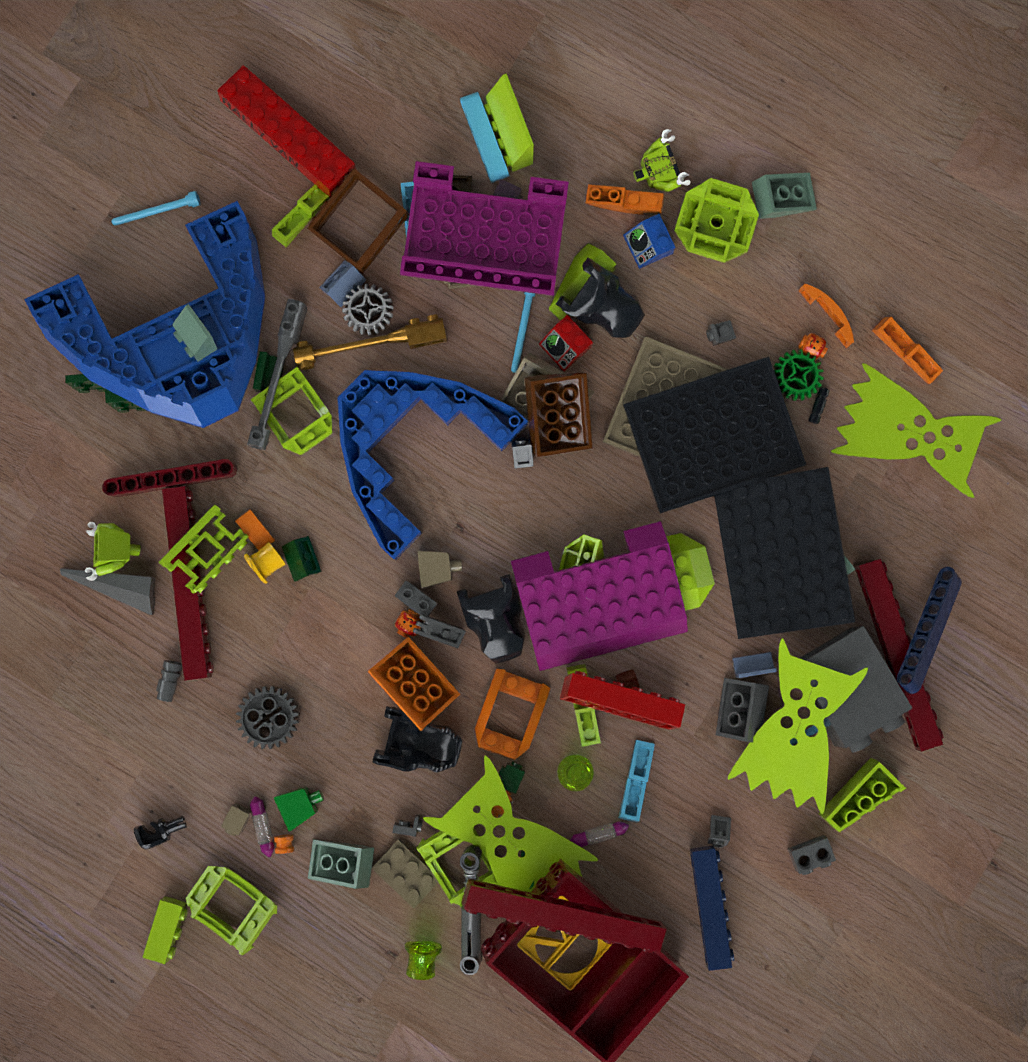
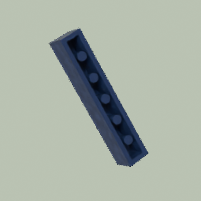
[690,846,734,971]

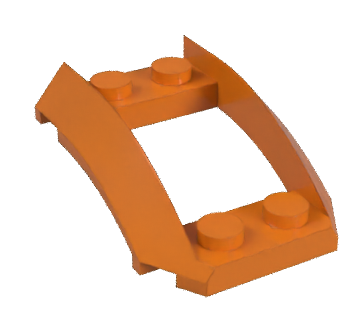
[474,669,551,761]

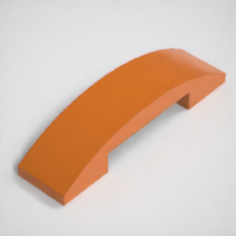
[798,284,854,348]

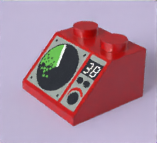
[539,315,593,372]

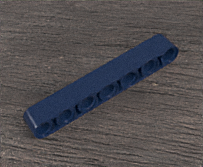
[897,567,962,694]

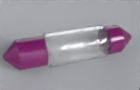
[250,796,275,857]
[570,821,629,847]

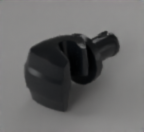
[134,816,187,850]

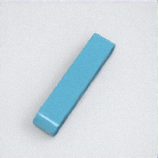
[460,92,509,183]

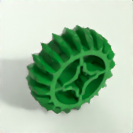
[774,350,824,401]

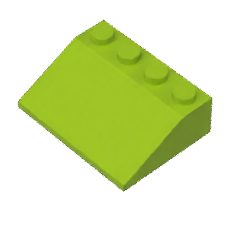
[484,73,534,172]

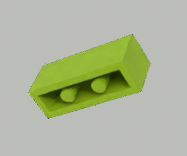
[142,896,188,964]

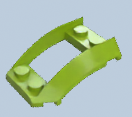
[250,367,333,455]
[416,828,498,907]
[186,866,277,955]

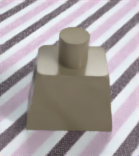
[417,551,463,588]

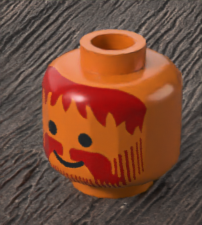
[798,333,828,361]
[395,609,423,638]

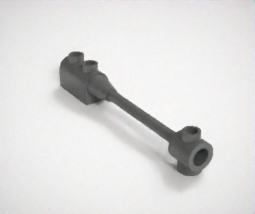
[247,299,307,450]

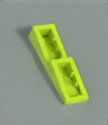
[272,184,329,248]
[566,664,601,747]

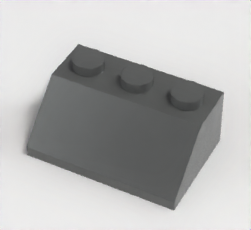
[716,678,769,742]

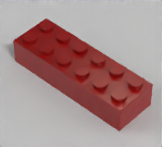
[560,671,686,730]

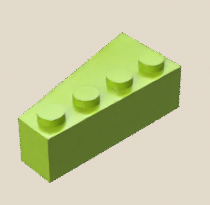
[818,758,906,832]

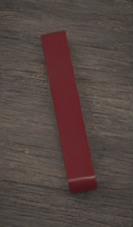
[102,459,237,497]

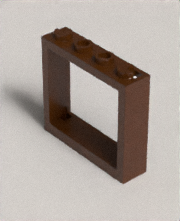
[307,168,410,274]

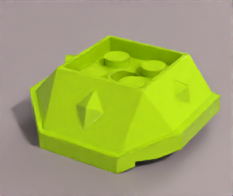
[674,178,759,263]

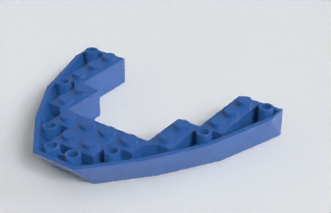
[337,370,528,561]

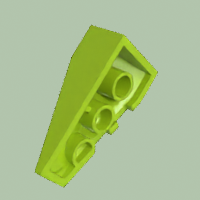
[549,243,616,321]

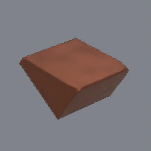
[615,669,640,689]

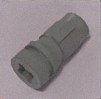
[156,660,182,702]

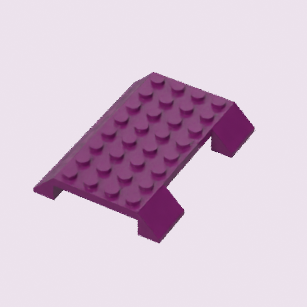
[400,161,569,296]
[511,521,688,671]

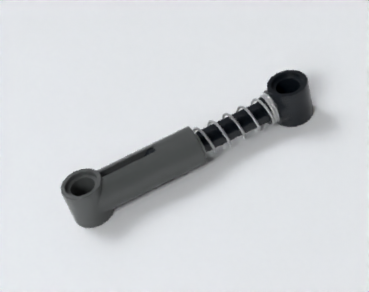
[460,845,483,975]

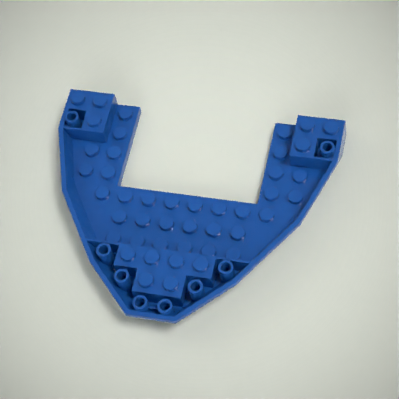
[24,201,265,428]

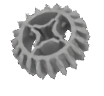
[342,284,394,335]

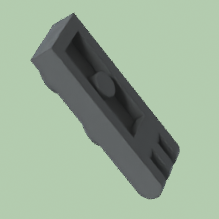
[413,614,466,648]

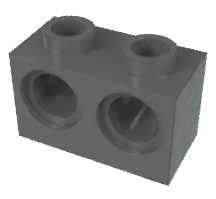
[395,581,438,616]
[787,835,836,875]

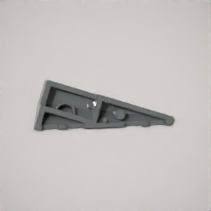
[60,568,155,615]

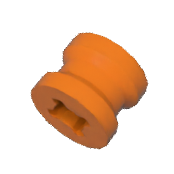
[274,835,294,854]

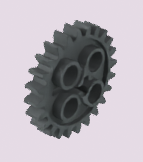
[236,686,300,749]

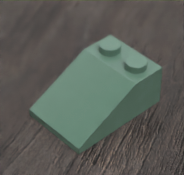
[752,173,817,219]
[308,839,374,889]

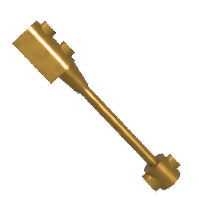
[293,314,447,370]

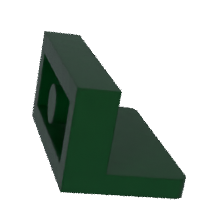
[253,351,285,392]
[282,536,322,582]

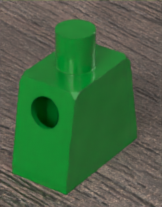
[274,787,324,832]

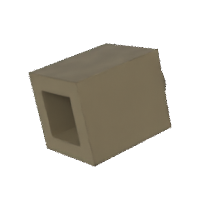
[221,803,252,836]

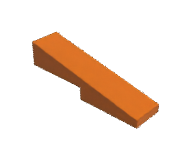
[872,316,943,384]

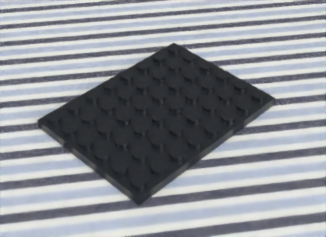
[623,356,807,514]
[714,467,856,639]

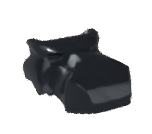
[556,257,645,338]
[456,574,525,664]
[372,706,462,773]

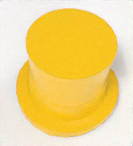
[244,542,286,584]

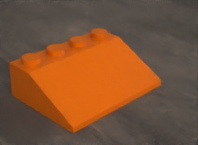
[368,637,460,731]

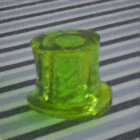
[557,755,594,791]
[405,941,442,980]

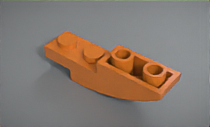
[585,184,664,215]

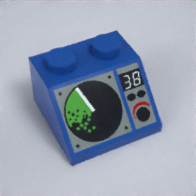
[623,214,676,269]

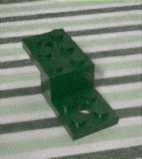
[65,374,147,413]

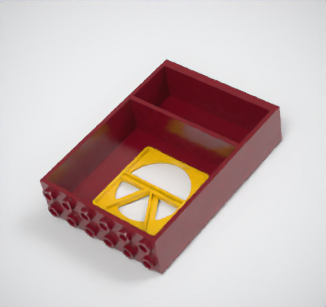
[481,859,689,1062]

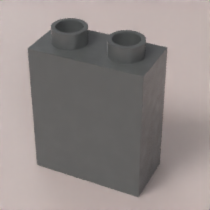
[800,626,912,753]

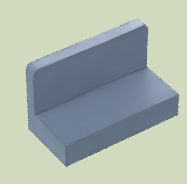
[319,260,366,307]
[732,652,777,678]

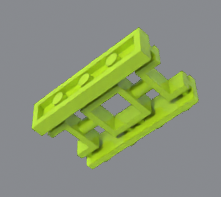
[159,505,249,594]

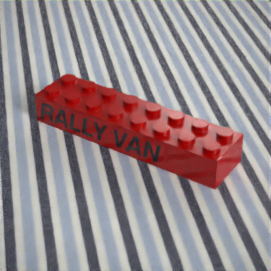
[217,65,356,198]

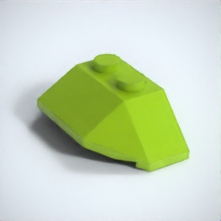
[666,533,715,611]
[558,534,605,571]

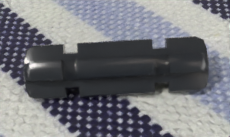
[809,387,830,424]

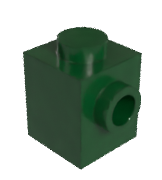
[499,761,525,794]

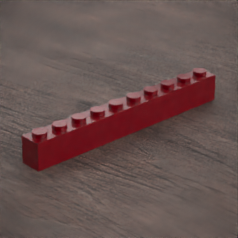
[162,486,214,681]
[854,559,944,752]
[462,878,667,953]

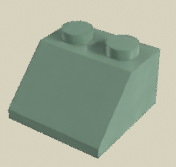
[172,304,217,362]

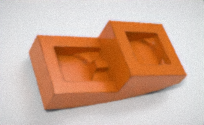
[235,509,275,550]

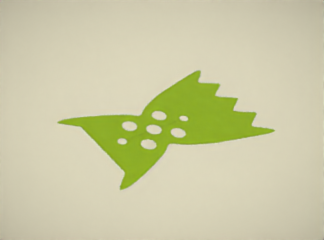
[831,363,1001,498]
[728,638,868,814]
[423,755,598,892]

